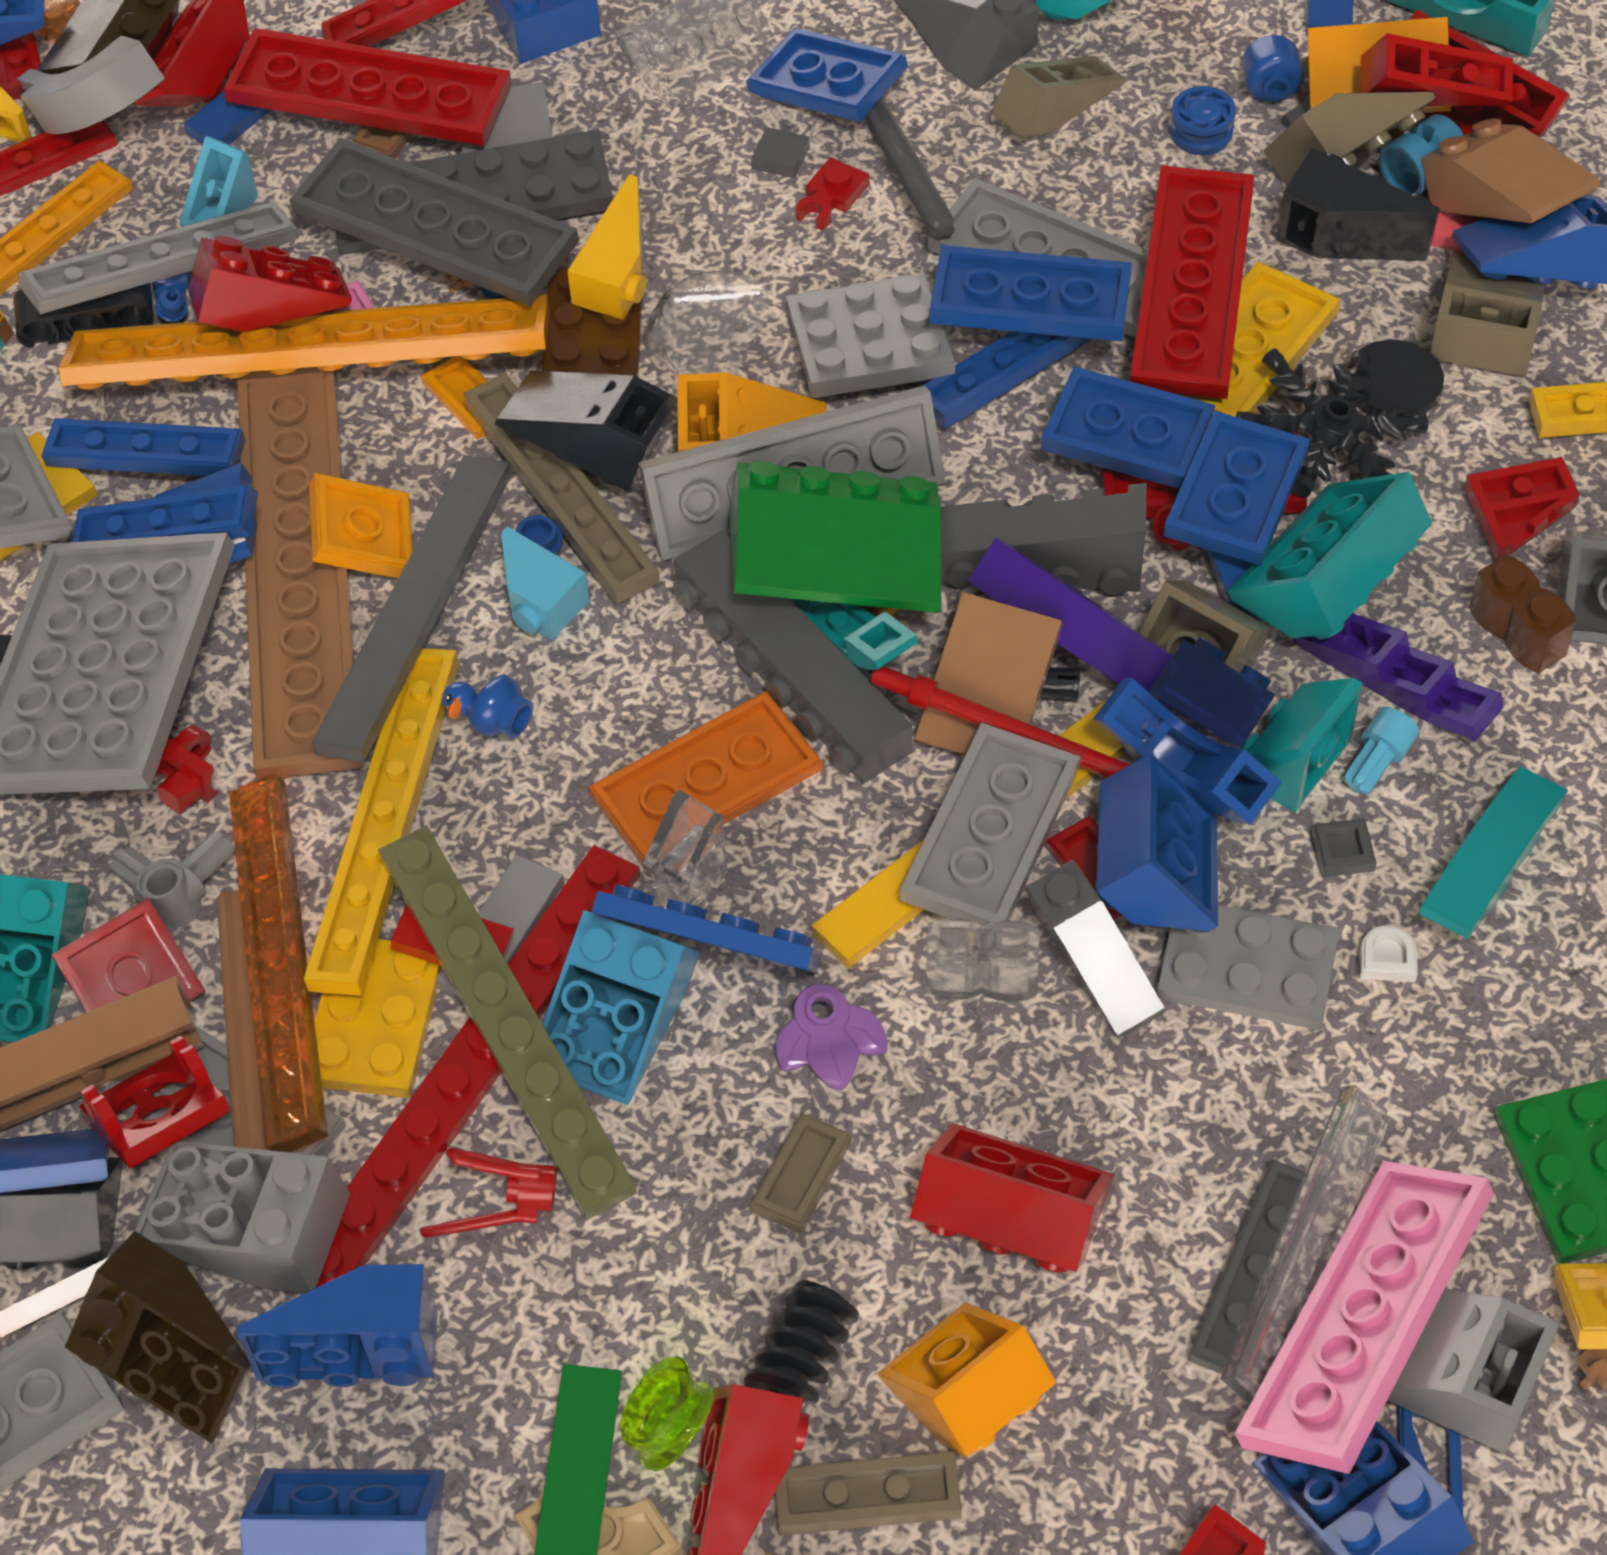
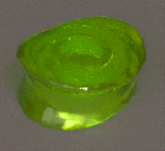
[620,1356,714,1472]

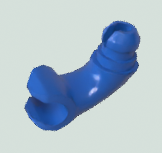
[153,272,188,322]

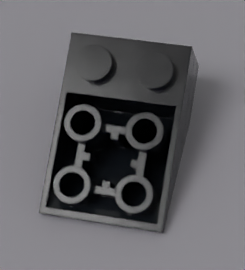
[1276,147,1441,261]
[495,370,678,491]

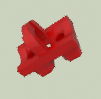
[154,725,219,814]

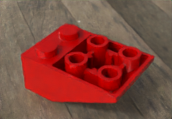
[188,236,352,332]

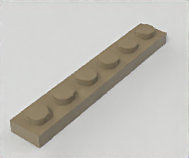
[464,373,660,605]

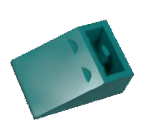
[0,874,89,1042]

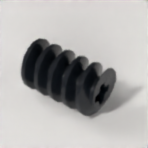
[744,1280,860,1405]

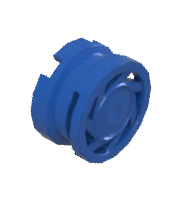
[1170,86,1236,156]

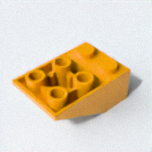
[677,372,827,452]

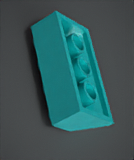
[1227,472,1433,639]

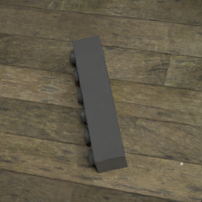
[673,530,912,784]

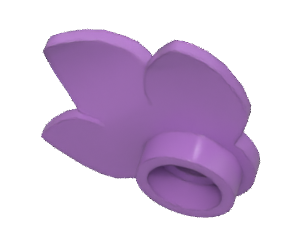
[776,984,888,1091]

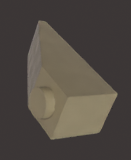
[992,56,1126,139]

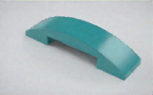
[791,599,918,670]

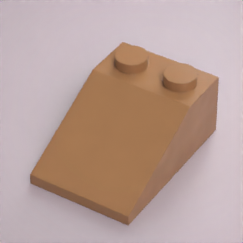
[1421,119,1600,223]

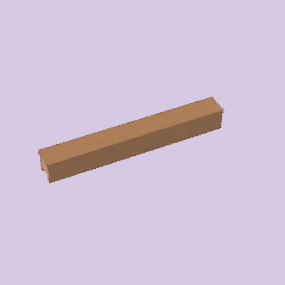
[0,976,204,1131]

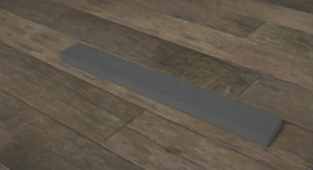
[312,455,512,763]

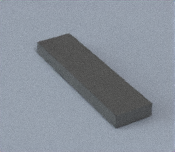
[1188,1159,1326,1383]

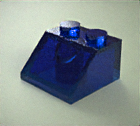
[1149,637,1275,749]

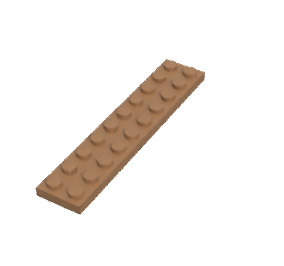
[237,367,362,781]

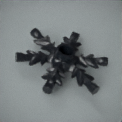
[1235,348,1428,497]

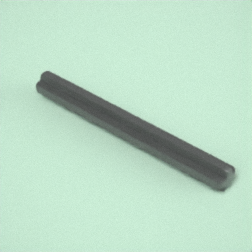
[864,96,955,239]

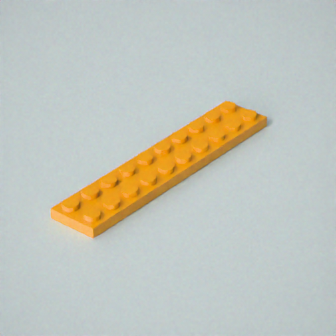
[58,295,549,389]

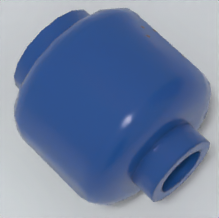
[1241,35,1304,102]

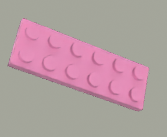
[1235,1161,1494,1474]

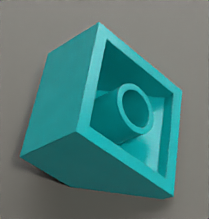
[1243,678,1363,812]

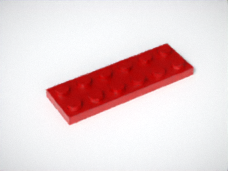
[223,28,512,146]
[1130,165,1255,399]

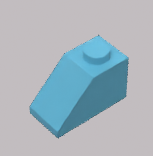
[501,526,590,641]

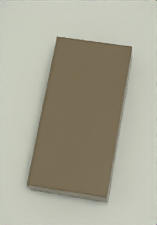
[750,1113,852,1234]

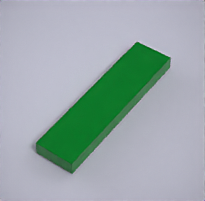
[534,1364,622,1555]

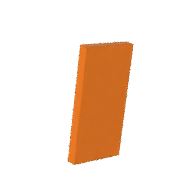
[588,691,823,868]

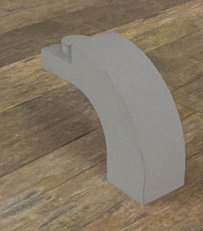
[17,36,165,134]

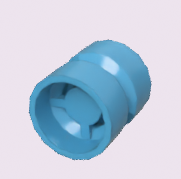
[1379,114,1464,195]

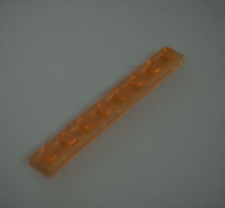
[229,772,328,1153]

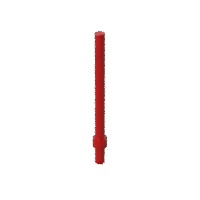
[870,666,1130,778]

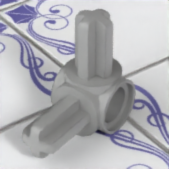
[109,831,235,928]

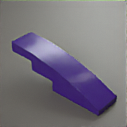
[968,537,1173,692]
[1292,613,1504,741]

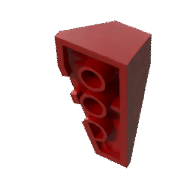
[686,1384,809,1555]

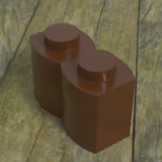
[1470,554,1576,673]

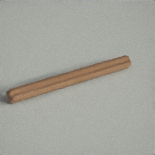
[217,890,266,1150]

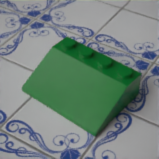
[729,461,941,613]

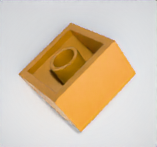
[877,1302,1057,1457]

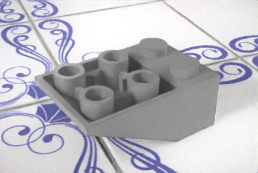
[135,1141,350,1293]
[1388,1289,1560,1454]

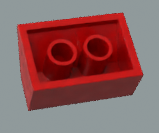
[910,1123,1114,1272]

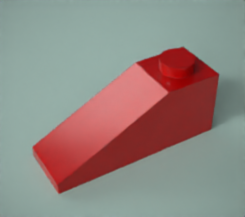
[1360,33,1513,106]

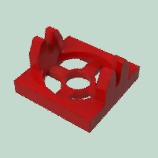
[78,1035,231,1168]

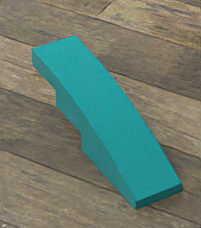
[1418,766,1568,939]

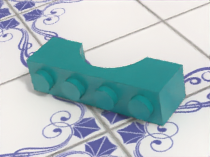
[1387,0,1555,57]

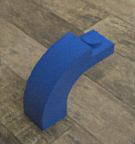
[1093,678,1282,825]

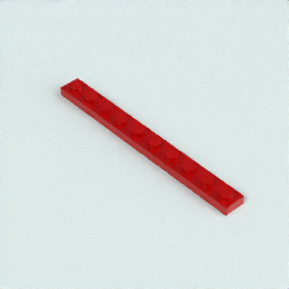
[316,845,640,1288]

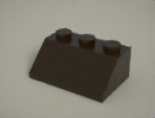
[37,0,180,116]

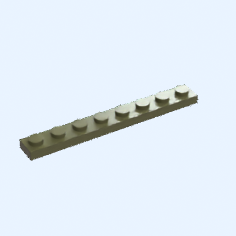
[378,825,637,1221]

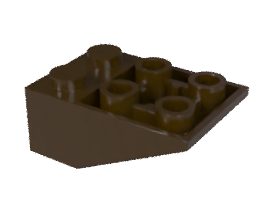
[65,1231,251,1443]

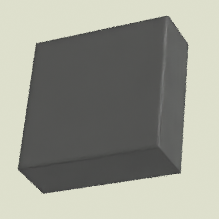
[751,127,810,179]
[1311,819,1377,877]

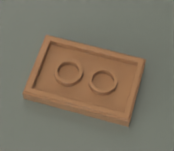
[914,592,1064,756]

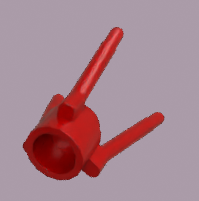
[420,1148,557,1238]

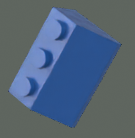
[1096,752,1218,931]
[240,1468,445,1555]

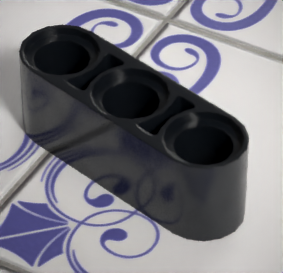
[13,283,154,348]

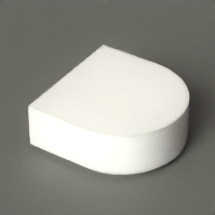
[1360,926,1418,982]

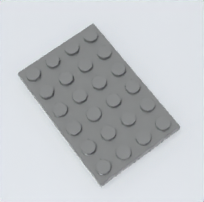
[0,532,235,795]

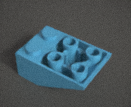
[542,910,700,1105]

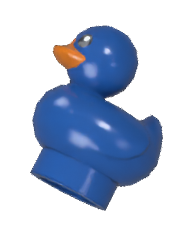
[442,674,533,738]

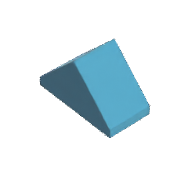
[179,136,258,226]

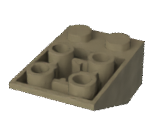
[1263,92,1436,186]
[1430,250,1546,377]

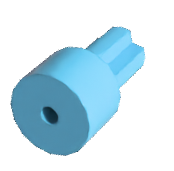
[1343,707,1420,795]

